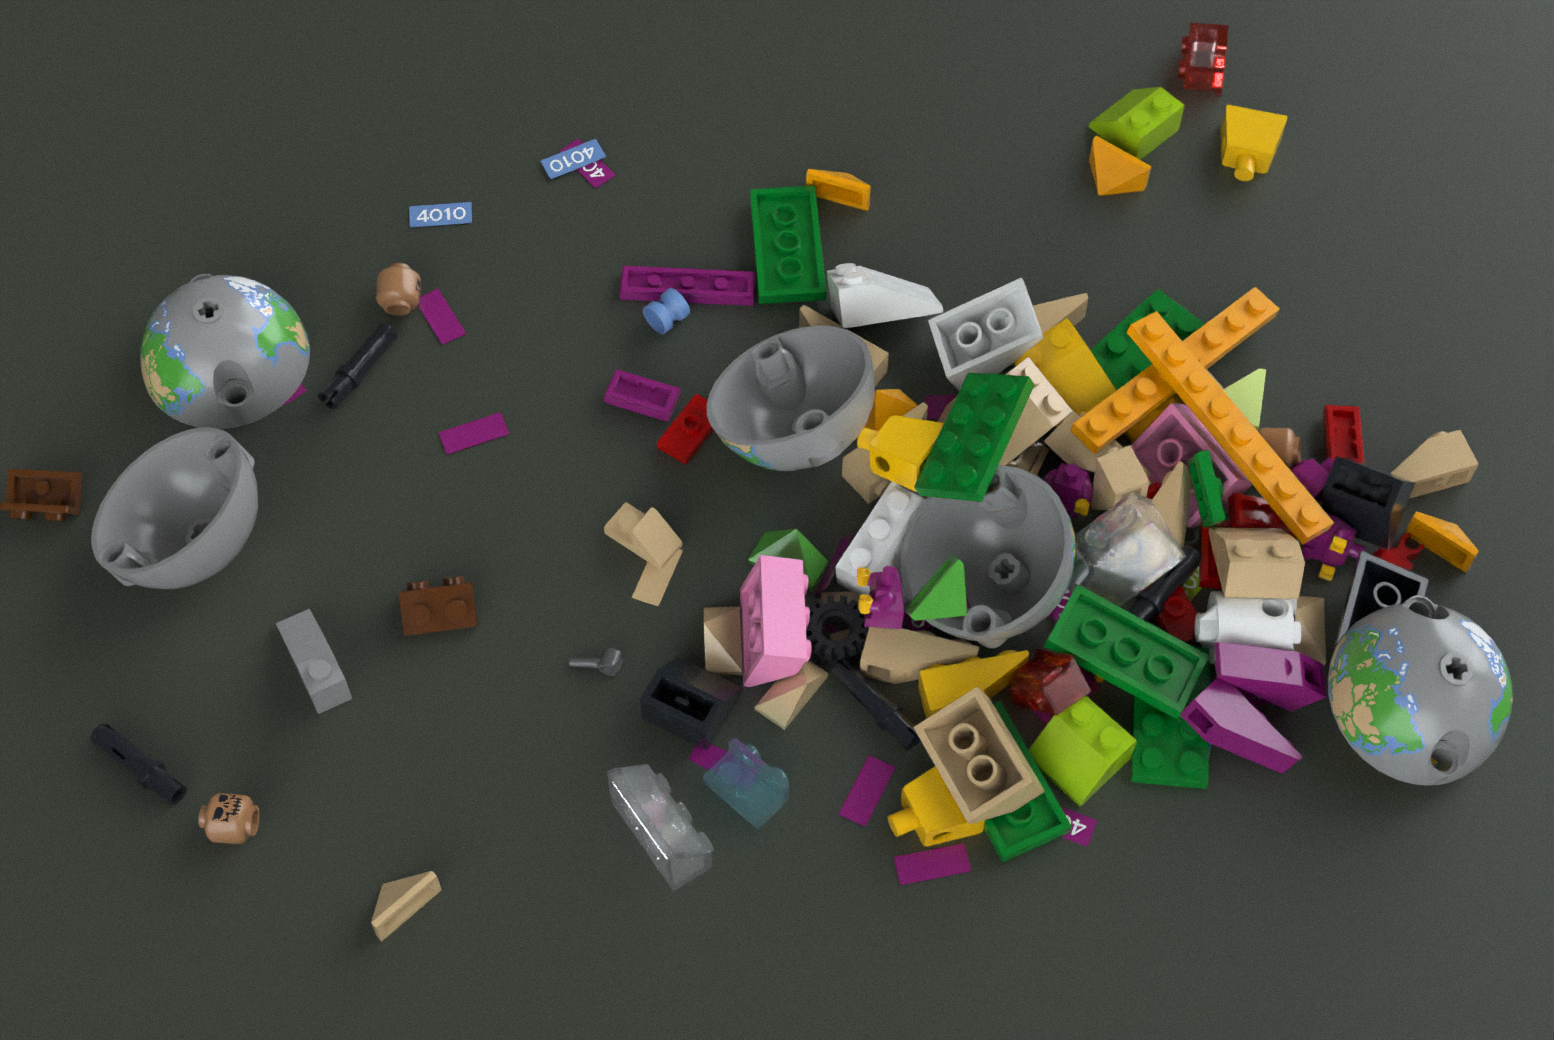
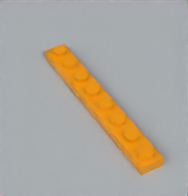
[1070,287,1280,454]
[1127,311,1334,545]

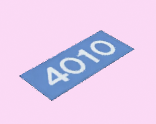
[540,139,606,179]
[409,202,472,228]

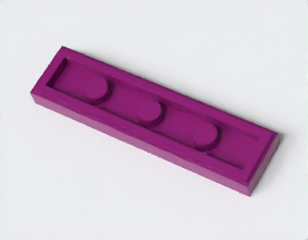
[620,265,756,306]

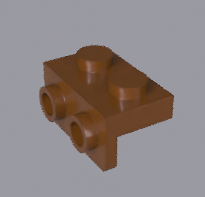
[0,469,83,521]
[398,576,478,636]

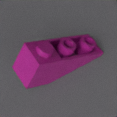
[1214,642,1326,712]
[1180,677,1302,774]

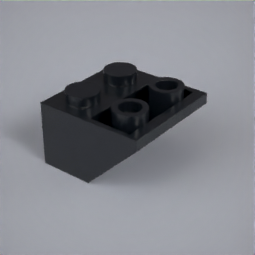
[1322,456,1415,550]
[640,656,743,750]

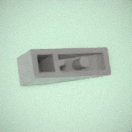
[276,608,352,714]

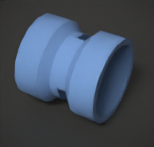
[643,288,690,335]

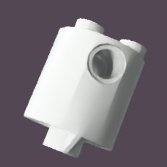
[1195,591,1301,665]

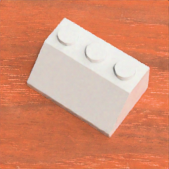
[835,481,925,608]

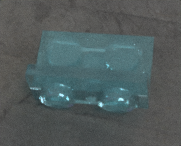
[703,737,789,830]

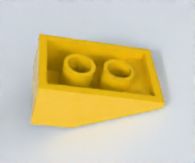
[1013,317,1116,428]

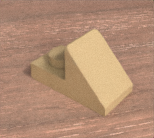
[604,502,683,570]

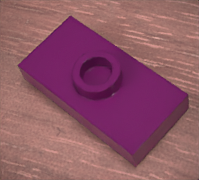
[604,369,681,422]

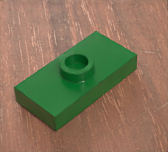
[1187,450,1226,529]

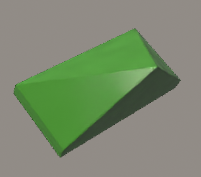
[748,529,828,592]
[904,554,967,621]

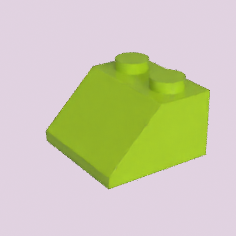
[1088,87,1185,160]
[1029,691,1137,807]

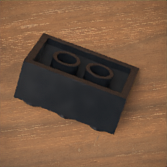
[1334,551,1429,648]

